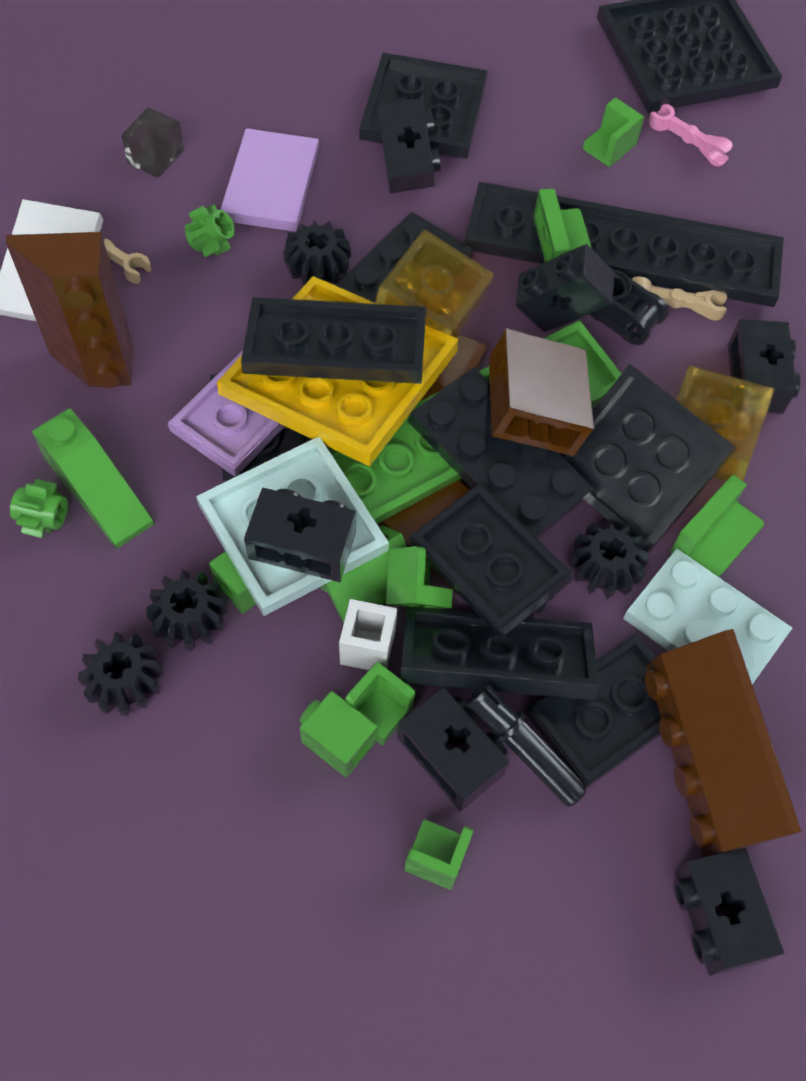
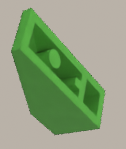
[32,408,154,549]

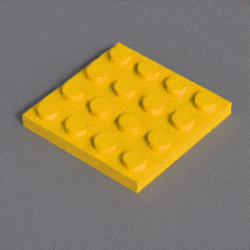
[217,276,459,467]

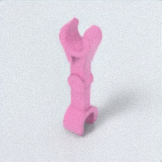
[649,104,732,167]

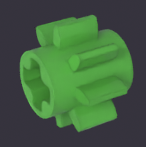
[185,204,234,257]
[10,479,68,538]

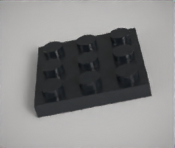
[359,53,488,159]
[559,364,738,552]

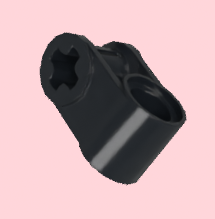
[590,269,669,345]

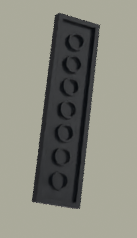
[465,182,784,307]

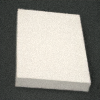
[0,199,103,322]

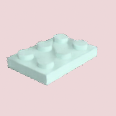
[623,549,792,684]

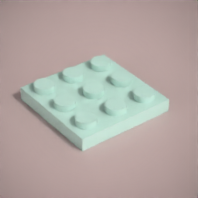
[196,437,389,616]

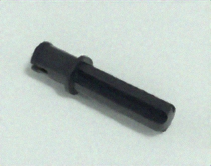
[465,682,586,807]

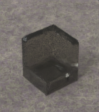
[122,107,184,177]

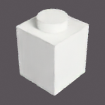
[339,599,397,670]

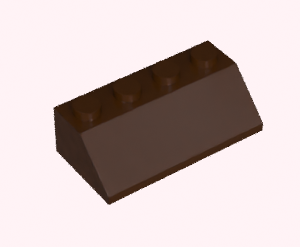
[6,232,133,388]
[645,629,802,857]

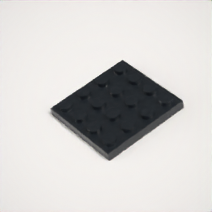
[597,0,782,113]

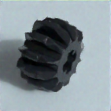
[283,220,351,285]
[569,519,649,599]
[146,569,228,652]
[78,631,164,716]

